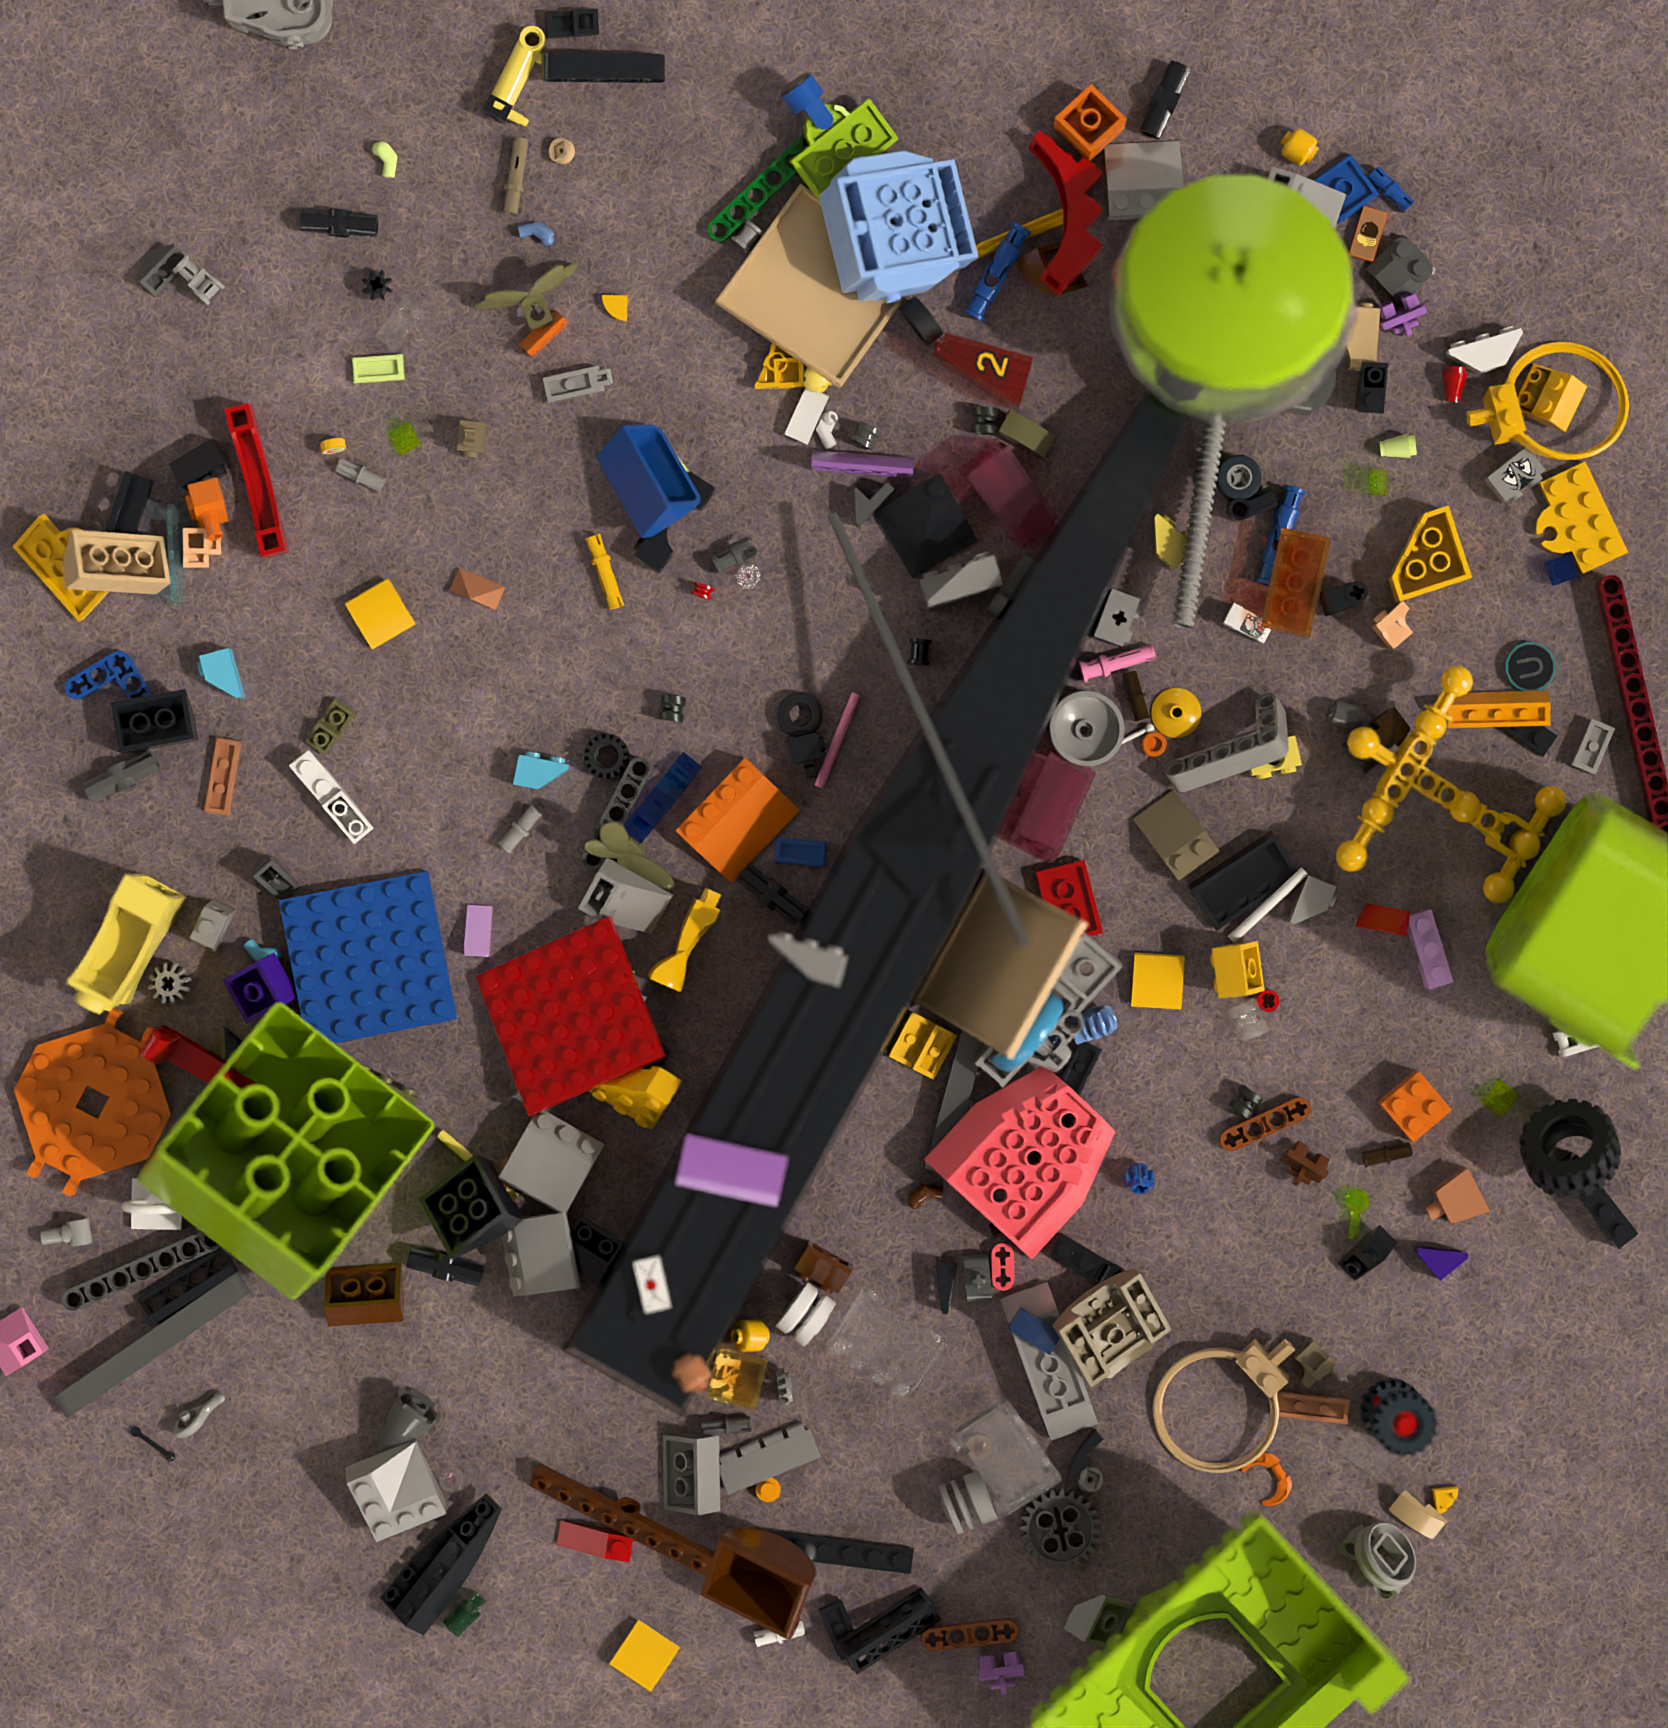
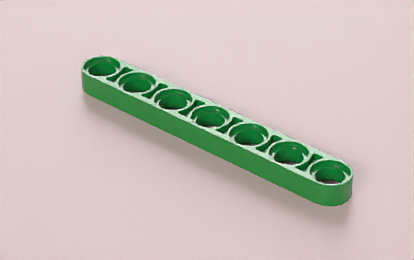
[708,134,805,243]

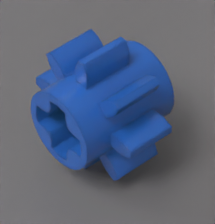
[1124,1163,1155,1194]

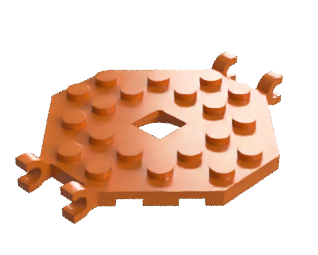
[14,1008,172,1197]

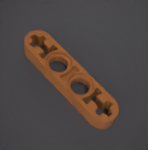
[1219,1097,1311,1151]
[921,1618,1019,1651]

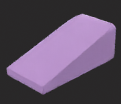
[464,905,493,957]

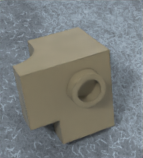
[1293,1338,1336,1388]

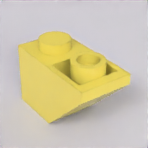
[1153,514,1187,571]

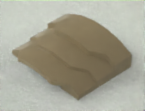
[1053,1268,1172,1388]

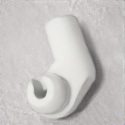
[816,411,838,450]

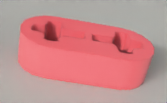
[991,1242,1014,1291]

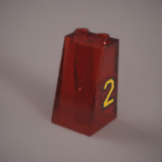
[934,332,1033,411]

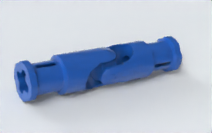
[963,221,1031,321]
[1255,485,1306,588]

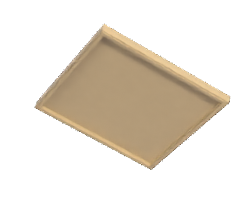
[715,183,906,389]
[913,870,1087,1059]

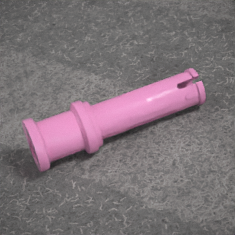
[1078,644,1156,683]

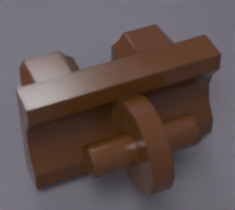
[1280,1141,1329,1186]

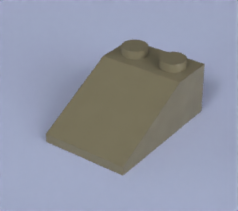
[1132,790,1219,881]

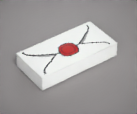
[634,1256,671,1313]

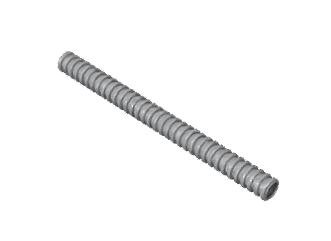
[1172,421,1226,628]

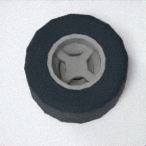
[1215,455,1262,501]

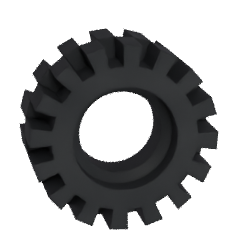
[583,733,630,779]

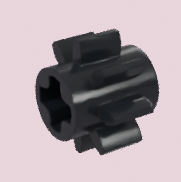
[362,270,393,301]

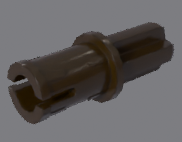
[1122,671,1150,722]
[1361,1142,1413,1167]

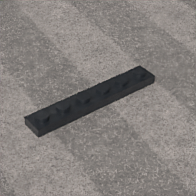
[764,1529,914,1574]

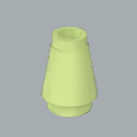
[1380,433,1417,458]

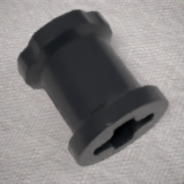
[907,638,932,666]

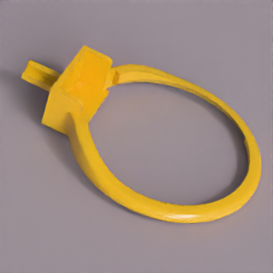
[1466,342,1629,460]

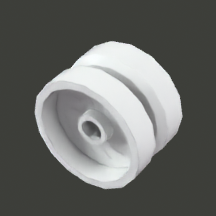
[775,1281,836,1347]

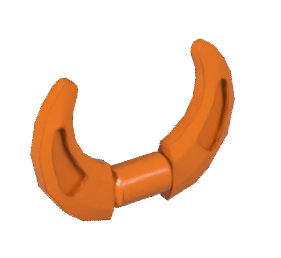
[1241,1452,1292,1506]

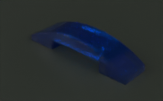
[623,752,703,844]

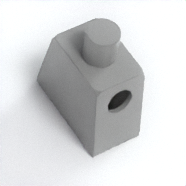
[190,900,236,954]

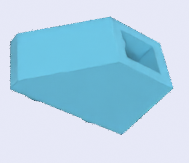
[513,751,570,790]

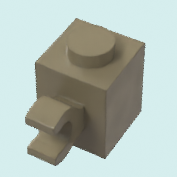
[457,420,487,459]

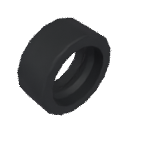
[899,296,943,345]

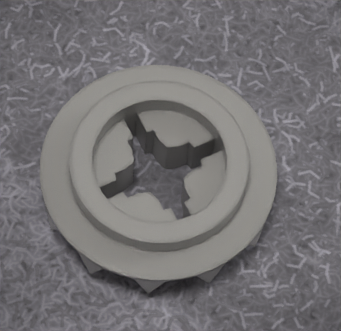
[776,1368,793,1409]

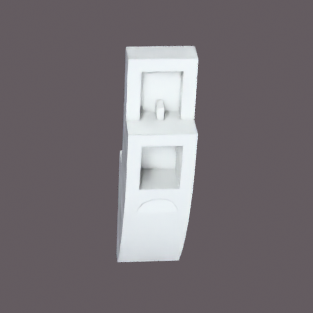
[289,749,374,844]

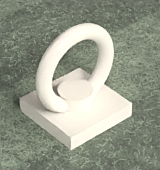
[121,1178,183,1230]

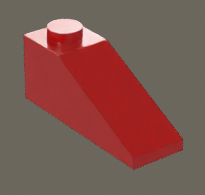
[557,1520,634,1562]

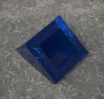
[1545,553,1579,586]

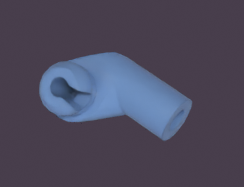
[518,222,554,246]

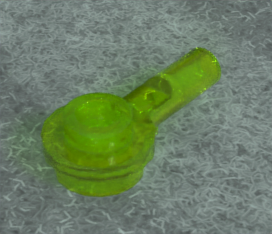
[1345,1188,1370,1239]

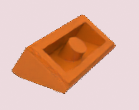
[520,310,568,357]

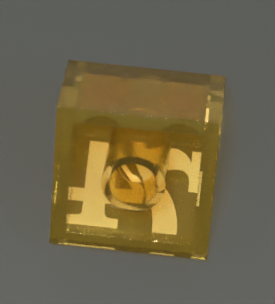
[707,1348,769,1410]

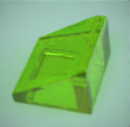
[1368,469,1388,496]
[1481,1079,1519,1117]

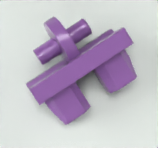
[1378,292,1427,337]
[978,1652,1024,1696]

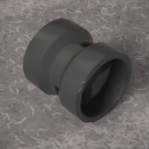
[971,407,998,435]
[658,694,686,723]
[1229,1085,1263,1119]

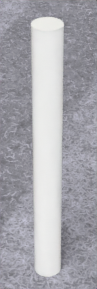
[1228,867,1308,943]

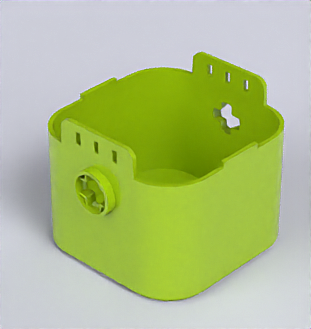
[1485,791,1668,1069]

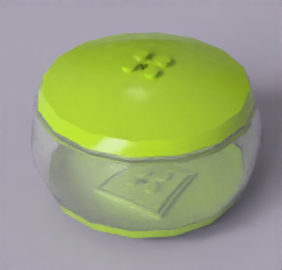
[1108,175,1357,423]

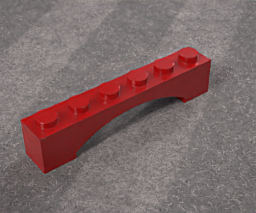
[224,403,290,558]

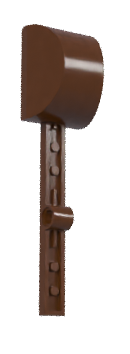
[530,1462,816,1639]

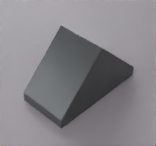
[251,857,300,900]

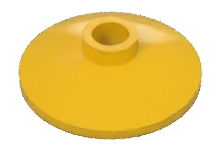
[1151,688,1201,738]

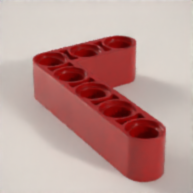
[139,1025,265,1091]

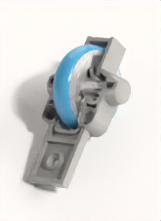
[975,932,1122,1087]

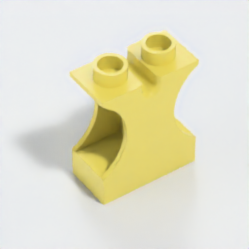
[67,873,188,1014]

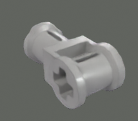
[172,254,225,305]

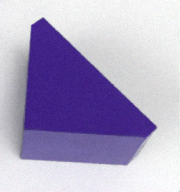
[1414,1246,1468,1281]

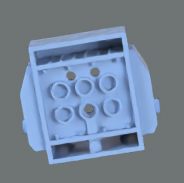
[819,151,978,303]

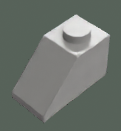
[1287,875,1338,924]

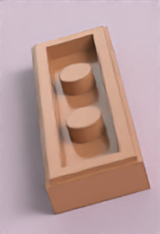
[203,737,242,816]
[1278,1391,1350,1424]

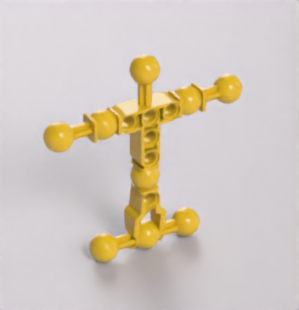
[1335,665,1567,904]

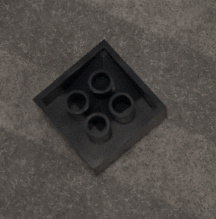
[418,1154,523,1260]

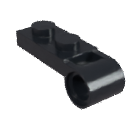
[1049,1233,1126,1284]

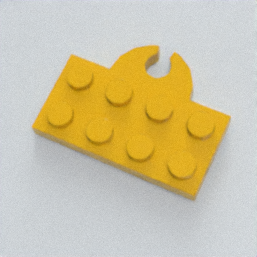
[1534,462,1628,574]
[12,514,109,622]

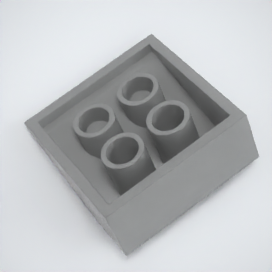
[1104,141,1184,221]
[498,1110,605,1213]
[501,1212,580,1296]

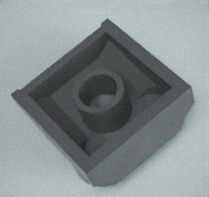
[1365,234,1436,307]

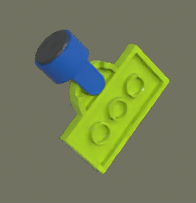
[780,72,899,201]

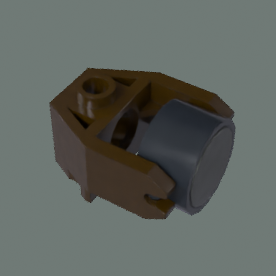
[1342,706,1411,774]

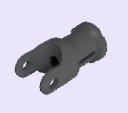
[710,537,757,575]

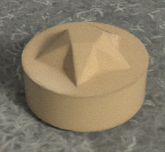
[549,138,575,164]

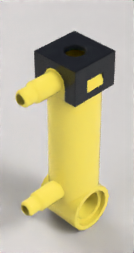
[482,26,545,126]

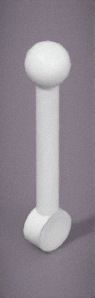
[1122,723,1154,744]

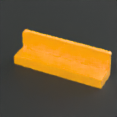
[1447,690,1550,728]

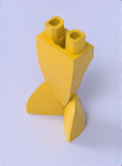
[647,888,721,992]

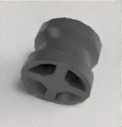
[850,421,882,451]

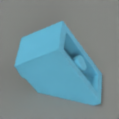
[197,648,245,699]

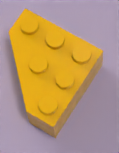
[1388,505,1472,603]
[589,1066,682,1130]

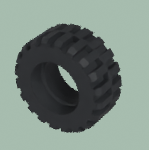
[1519,1099,1621,1199]

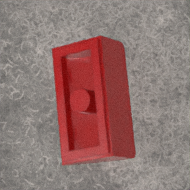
[1356,903,1411,936]

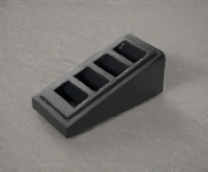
[936,1259,957,1315]

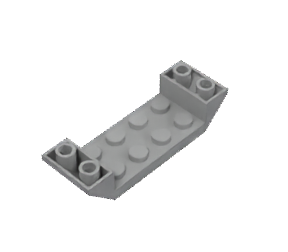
[1000,1282,1098,1441]

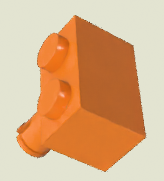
[185,477,228,541]

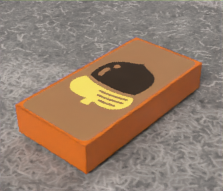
[1348,206,1388,263]

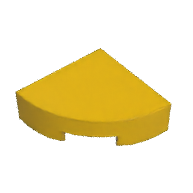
[602,295,628,322]
[1432,1486,1458,1514]

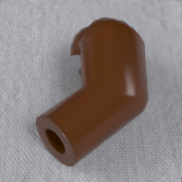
[908,1184,943,1209]

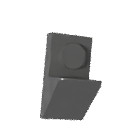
[855,482,894,527]

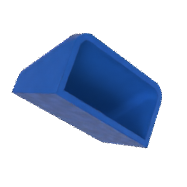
[596,424,701,538]

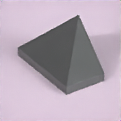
[138,244,185,297]

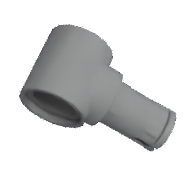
[40,1218,93,1247]

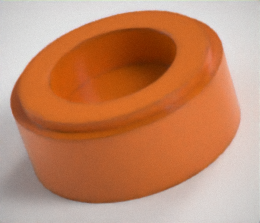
[1141,732,1167,757]

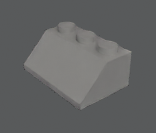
[663,1434,720,1515]

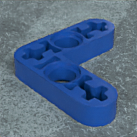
[65,651,154,700]

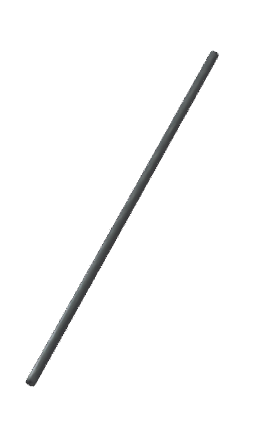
[828,513,1030,947]

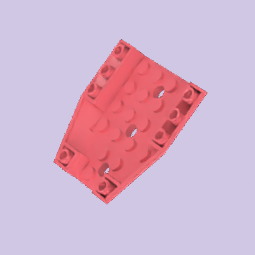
[923,1066,1115,1259]

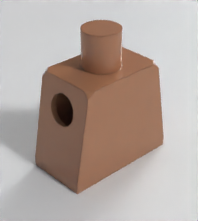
[1424,1167,1490,1224]

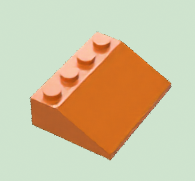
[675,758,800,882]

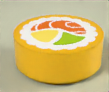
[320,438,346,454]

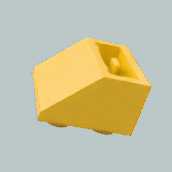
[1518,363,1587,432]

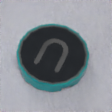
[1504,642,1555,691]

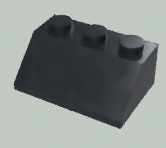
[110,689,199,754]

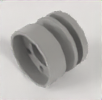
[939,1469,998,1535]

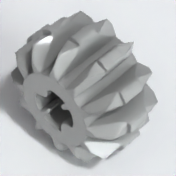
[148,962,191,1005]

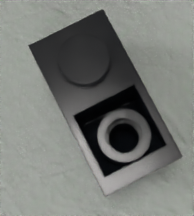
[1355,361,1388,414]
[1338,1225,1398,1281]

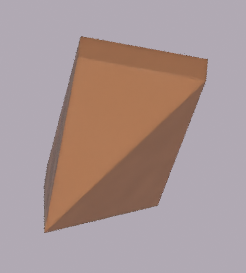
[449,568,506,610]

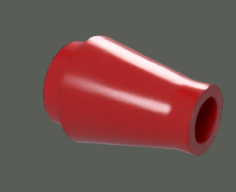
[1443,365,1468,402]

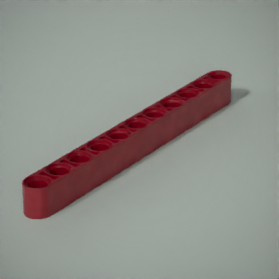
[1596,575,1668,829]

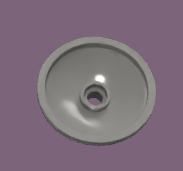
[1049,691,1125,767]

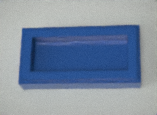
[774,837,827,867]

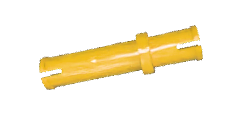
[585,534,625,611]

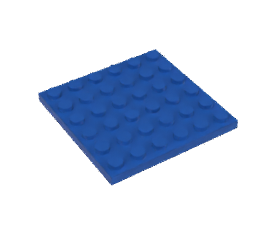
[279,871,457,1044]

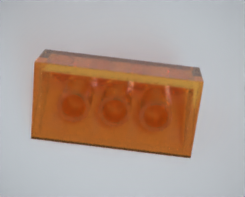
[1260,528,1331,639]

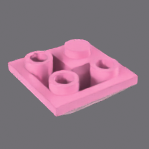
[0,1307,49,1376]

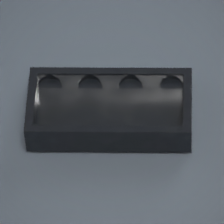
[1187,831,1297,931]

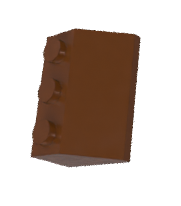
[324,1263,404,1327]

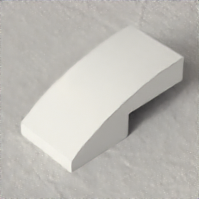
[785,388,829,445]

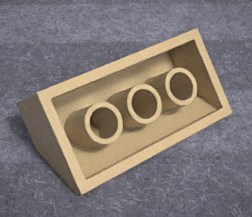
[62,530,170,594]

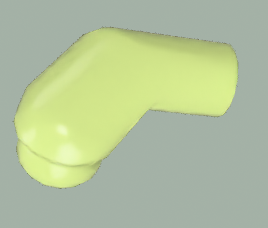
[372,141,397,178]

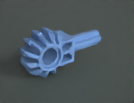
[1048,1005,1118,1045]

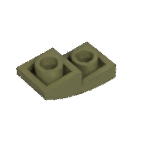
[997,410,1056,458]
[305,698,357,756]

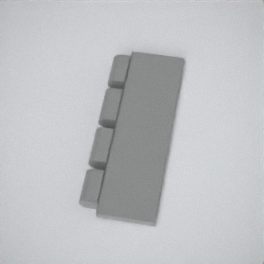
[719,1422,821,1495]

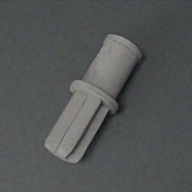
[335,458,386,493]

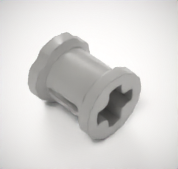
[731,220,764,253]

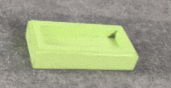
[352,354,405,384]

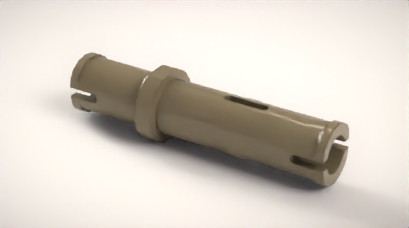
[503,137,528,215]

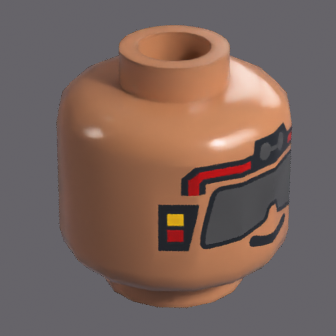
[672,1354,711,1394]

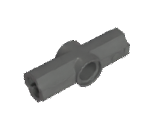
[83,750,161,803]

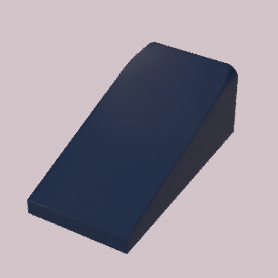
[1007,1306,1060,1355]

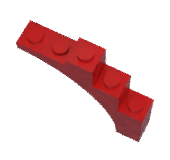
[1028,131,1103,295]

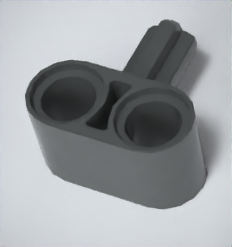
[963,1253,992,1303]

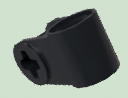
[1317,581,1368,617]

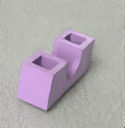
[1407,909,1453,990]

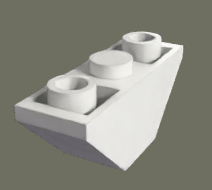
[1445,326,1523,374]

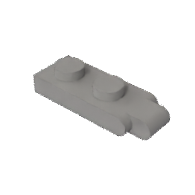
[543,366,614,403]

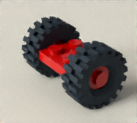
[1360,1378,1438,1457]

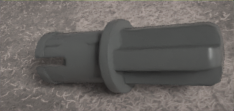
[701,1416,751,1436]

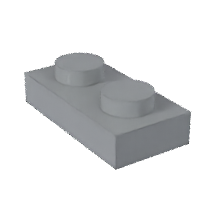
[1571,719,1615,775]

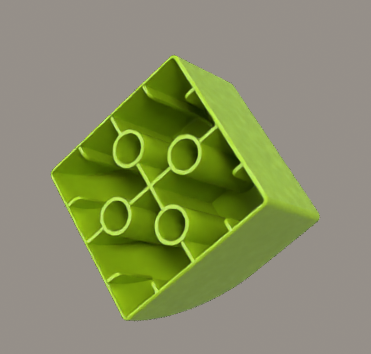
[138,1003,434,1299]

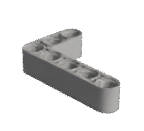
[1164,692,1288,792]

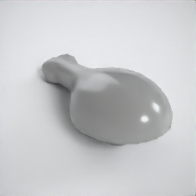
[172,1391,225,1438]

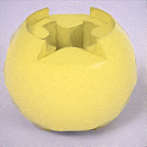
[802,367,830,393]

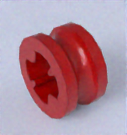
[690,581,715,601]
[1256,989,1280,1012]

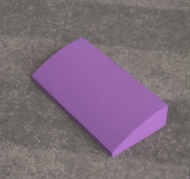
[811,450,914,478]
[676,1133,788,1207]

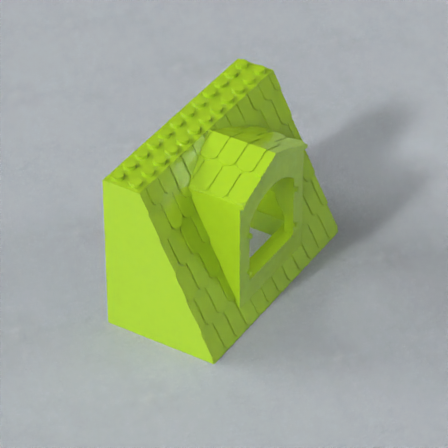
[1030,1509,1410,1728]

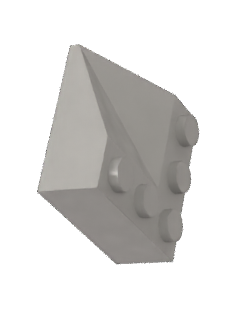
[919,553,1003,610]
[346,1439,447,1542]

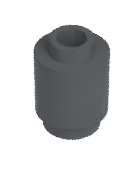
[1327,700,1366,731]

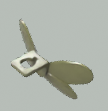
[474,263,578,330]
[585,821,674,892]

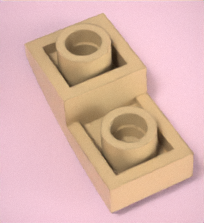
[1388,1490,1447,1539]

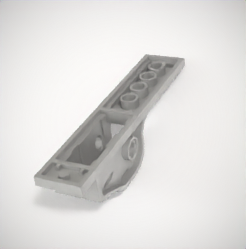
[203,0,334,49]

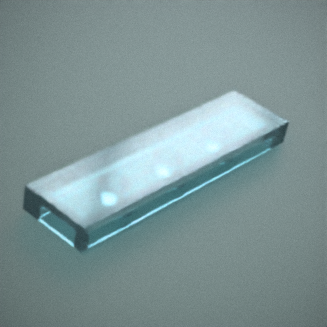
[166,504,184,607]

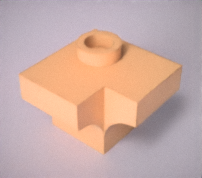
[182,528,221,568]
[1371,601,1413,650]

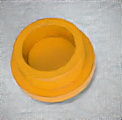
[756,1477,781,1502]

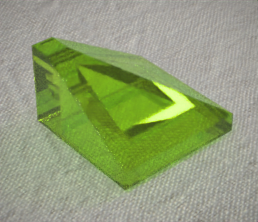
[388,421,422,457]

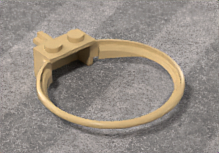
[1153,1339,1295,1473]

